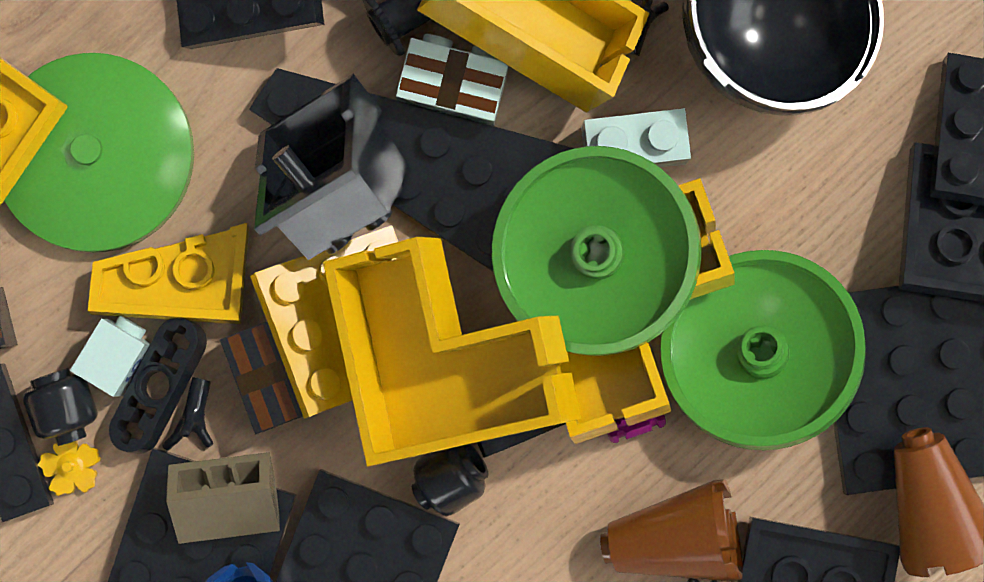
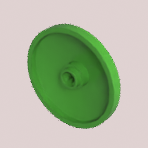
[4,53,194,253]
[492,146,701,356]
[661,250,866,451]

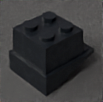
[254,73,409,260]

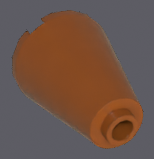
[894,427,984,577]
[600,479,743,581]

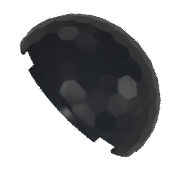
[682,0,884,116]

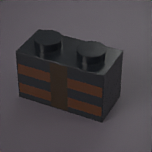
[220,322,303,435]

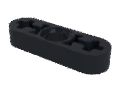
[109,318,207,454]

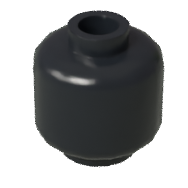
[23,368,98,446]
[411,444,489,516]

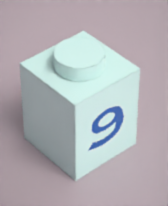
[70,315,151,397]

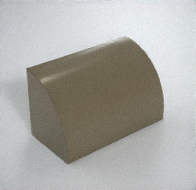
[166,452,280,544]

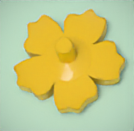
[38,440,101,496]

